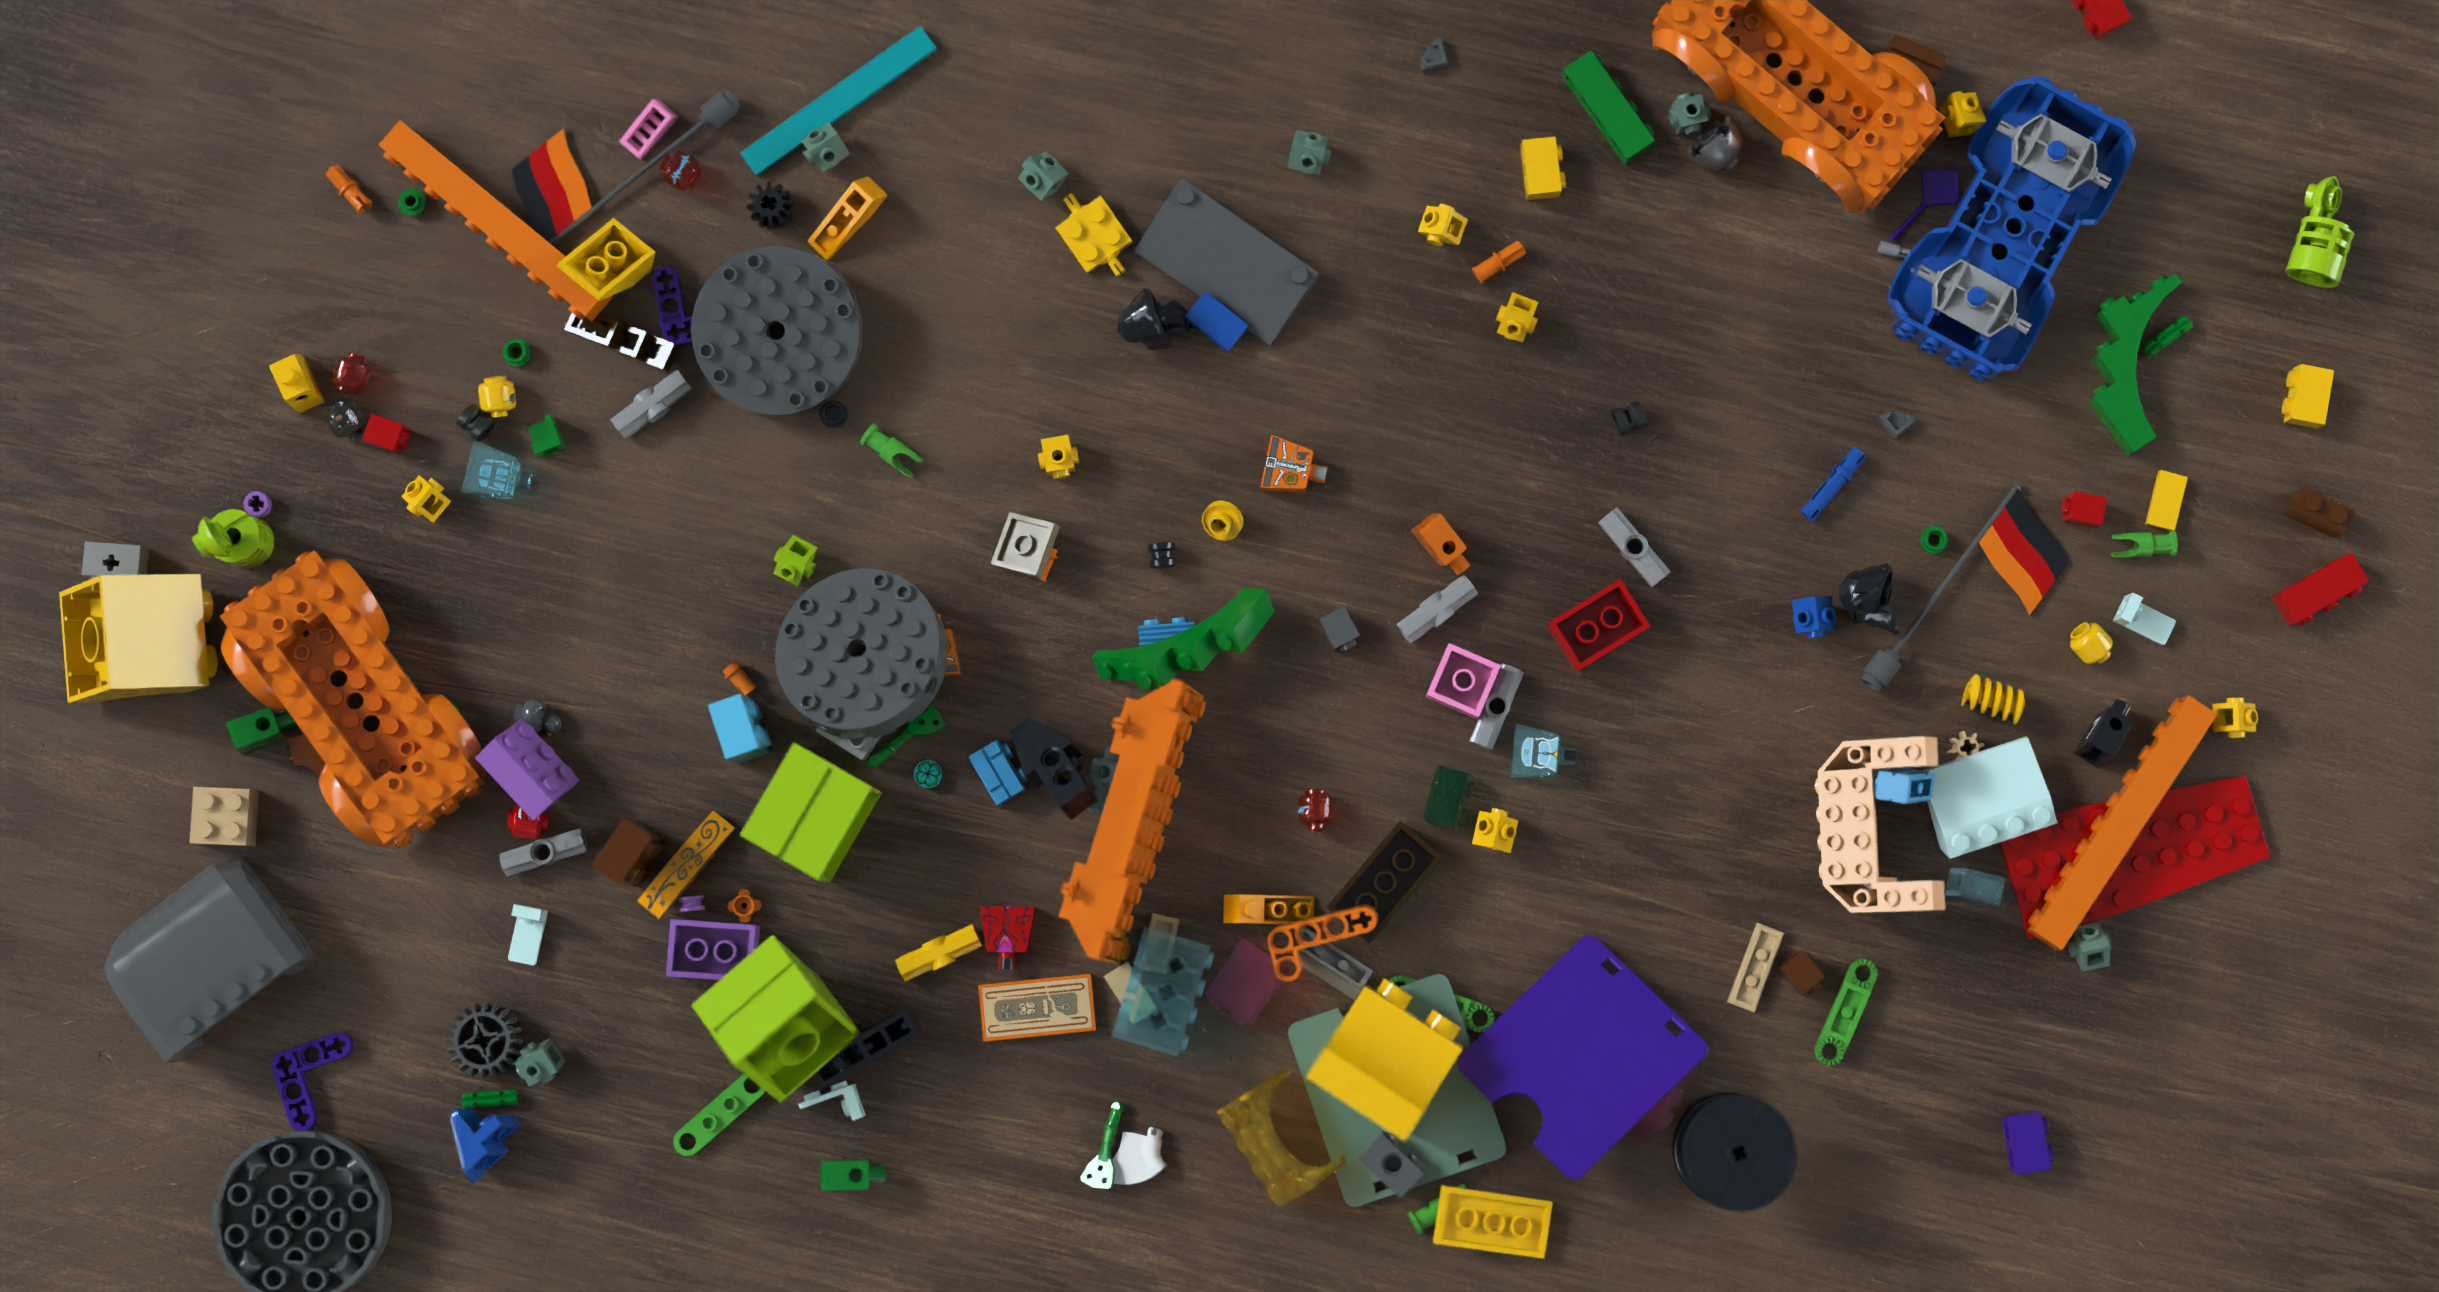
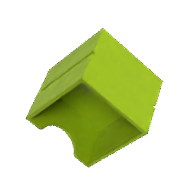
[740,743,882,882]
[691,935,861,1103]

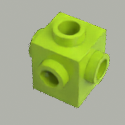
[773,535,818,586]

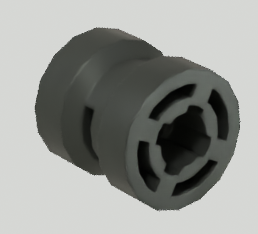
[1611,401,1648,436]
[456,404,496,443]

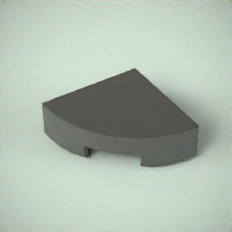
[1421,37,1449,72]
[1876,411,1917,439]

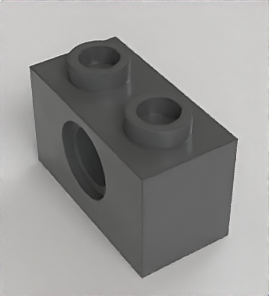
[1359,1131,1425,1199]

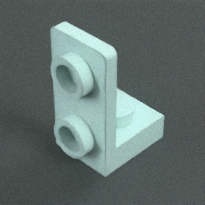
[2113,593,2176,645]
[508,904,548,965]
[799,1081,866,1121]

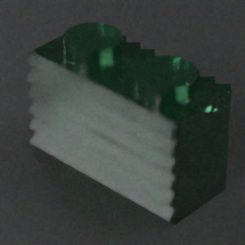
[1422,765,1474,829]

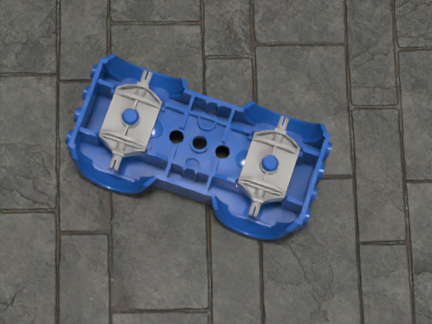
[1888,76,2136,382]

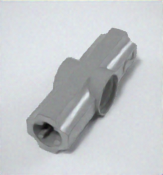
[610,370,693,439]
[1598,507,1670,588]
[1396,575,1478,644]
[1469,663,1524,751]
[499,828,589,877]

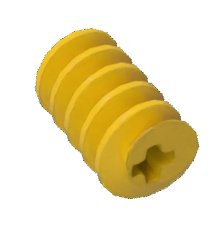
[1961,674,2025,725]

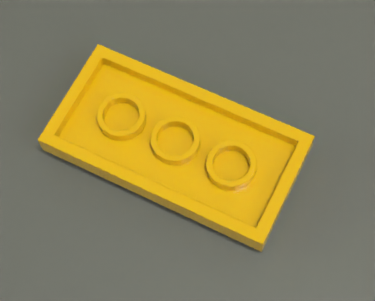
[1433,1185,1553,1259]

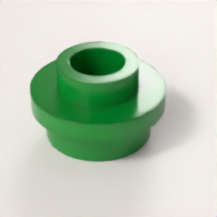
[398,188,426,217]
[503,339,531,367]
[1920,526,1948,554]

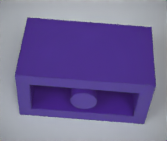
[2001,1111,2054,1175]

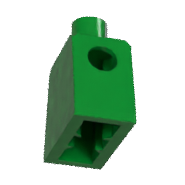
[226,707,297,755]
[820,1159,885,1191]

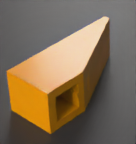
[1223,894,1314,924]

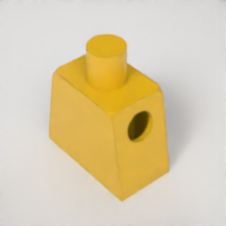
[269,354,325,414]

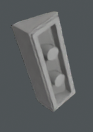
[1299,926,1373,999]

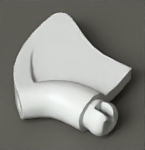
[1104,1127,1167,1184]

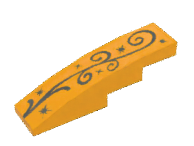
[637,811,735,919]

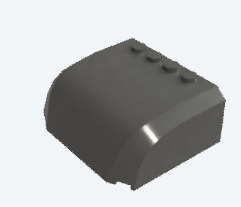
[104,858,319,1063]

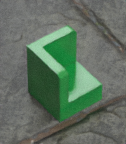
[528,414,566,458]

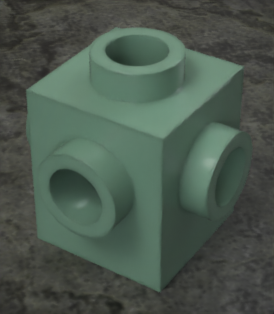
[1669,92,1711,135]
[801,122,850,172]
[1287,130,1332,175]
[1018,151,1069,201]
[2067,923,2112,972]
[514,1038,565,1087]

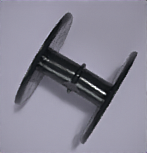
[1672,1093,1797,1212]

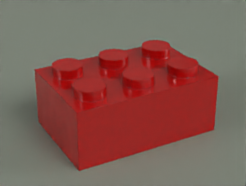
[1546,579,1651,673]

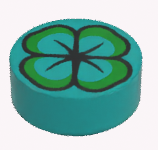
[914,760,943,788]

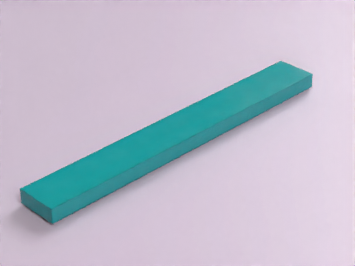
[740,26,937,177]

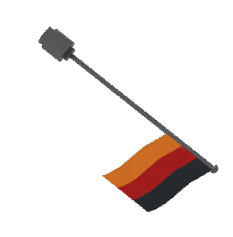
[512,89,741,245]
[1861,483,2068,692]

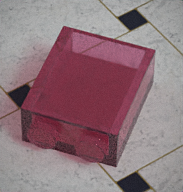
[1205,937,1290,1027]

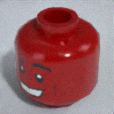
[507,804,550,840]

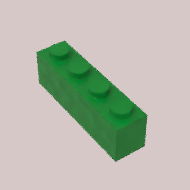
[1561,51,1655,165]

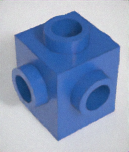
[1792,596,1836,639]

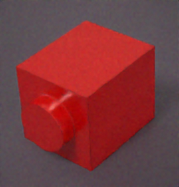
[362,414,410,455]
[2060,491,2107,528]

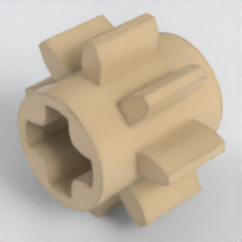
[1947,731,1984,760]

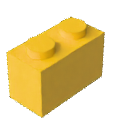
[1520,136,1566,200]
[2282,364,2334,429]

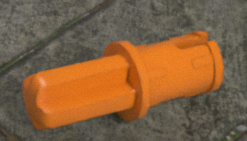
[326,165,373,214]
[1472,241,1526,283]

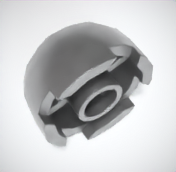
[1687,116,1744,171]

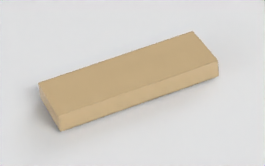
[1727,923,1784,1013]

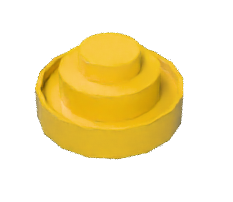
[1202,500,1244,541]

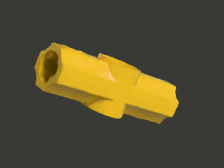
[895,924,983,982]

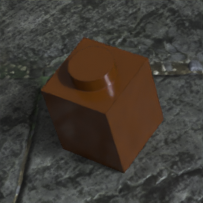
[1777,950,1825,995]

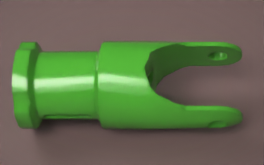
[860,423,923,478]
[2111,531,2178,558]
[1407,1184,1466,1236]

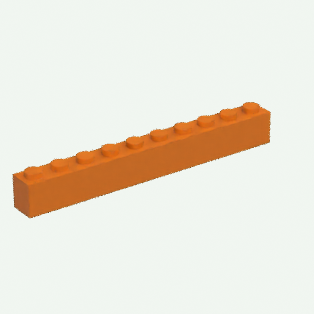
[378,120,613,322]
[2027,695,2218,950]

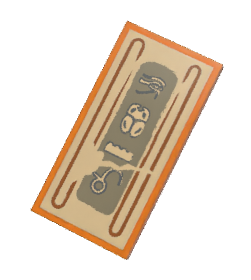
[978,974,1097,1042]

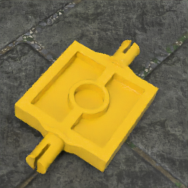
[1055,193,1133,277]

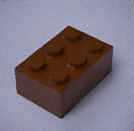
[591,818,666,887]

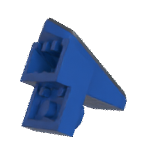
[450,1108,522,1184]

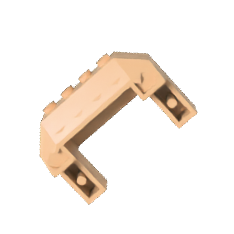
[1815,736,1945,913]

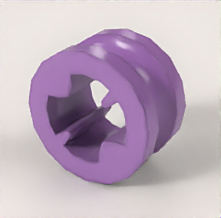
[243,491,272,518]
[678,895,705,912]

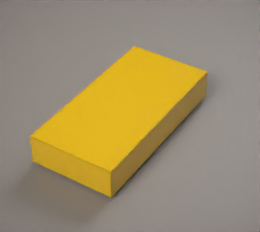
[2145,470,2188,531]

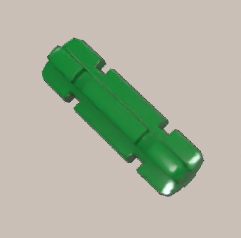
[2141,316,2193,357]
[462,1089,519,1108]

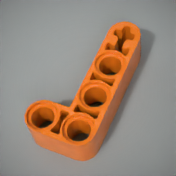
[1268,905,1378,981]

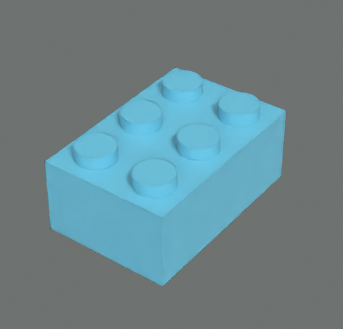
[708,694,772,764]

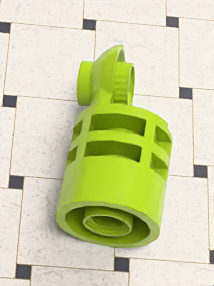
[2286,176,2355,288]
[192,509,274,569]

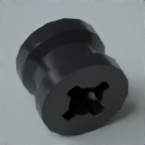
[1147,542,1177,569]

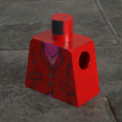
[980,906,1036,969]

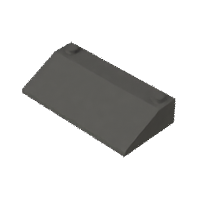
[1134,178,1319,346]

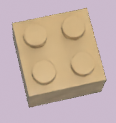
[189,787,259,847]

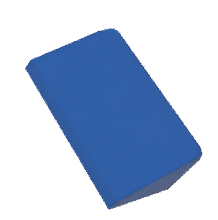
[1184,292,1248,353]

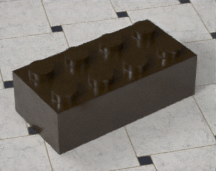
[1326,821,1444,944]

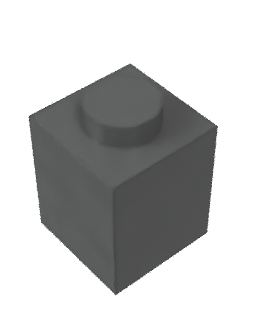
[1319,606,1360,652]

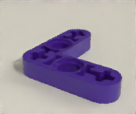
[653,266,693,347]
[271,1032,354,1130]

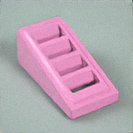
[619,99,679,159]

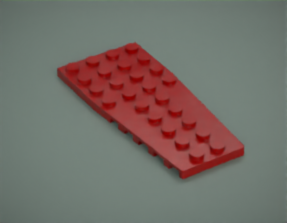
[1999,776,2270,939]

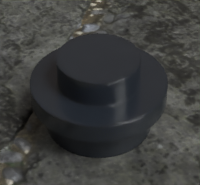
[820,400,848,428]

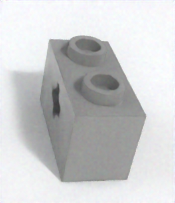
[82,541,149,579]

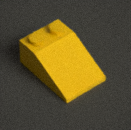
[557,218,656,301]

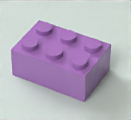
[475,718,580,820]
[666,919,760,980]

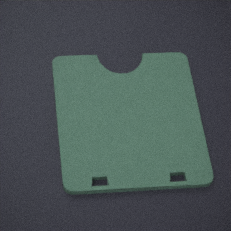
[1288,974,1506,1207]

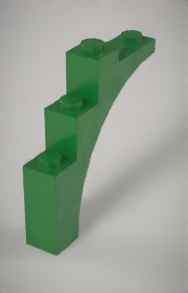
[2088,273,2182,456]
[1092,588,1275,690]

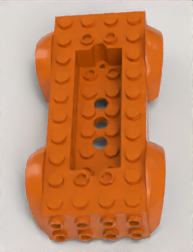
[1651,0,1946,214]
[220,550,487,849]

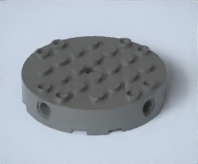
[691,246,863,415]
[775,568,948,740]
[212,1130,392,1292]

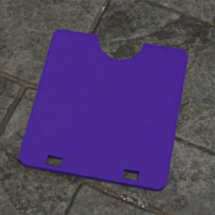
[1457,936,1708,1180]

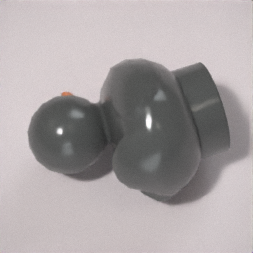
[514,698,562,737]

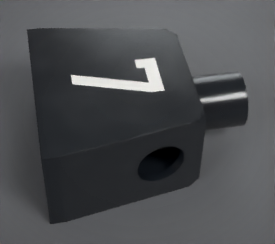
[2073,699,2133,768]

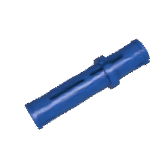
[1800,446,1867,522]

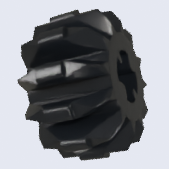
[747,182,795,230]

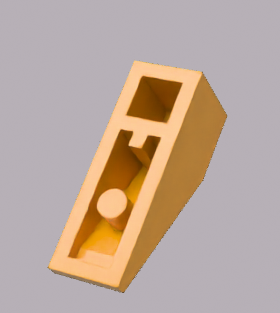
[807,176,888,260]

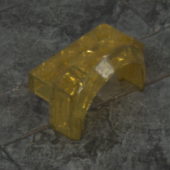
[1216,1067,1347,1207]

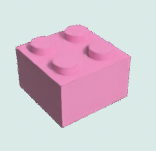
[1425,643,1501,719]

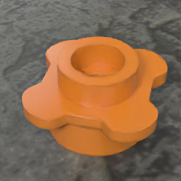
[727,889,762,923]

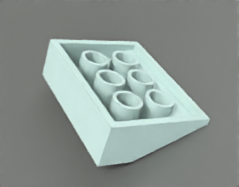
[1923,737,2057,859]

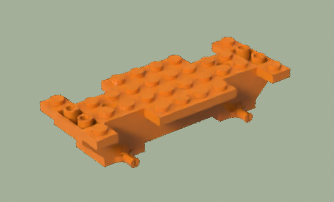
[1059,679,1206,965]

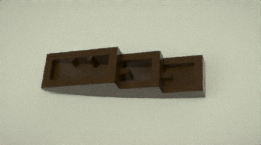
[564,313,679,372]

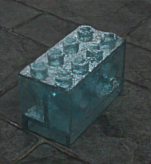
[1112,926,1215,1057]

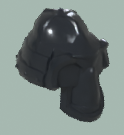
[1117,288,1192,350]
[1839,563,1899,635]

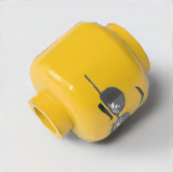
[478,376,516,417]

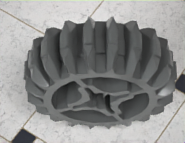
[446,1002,524,1079]

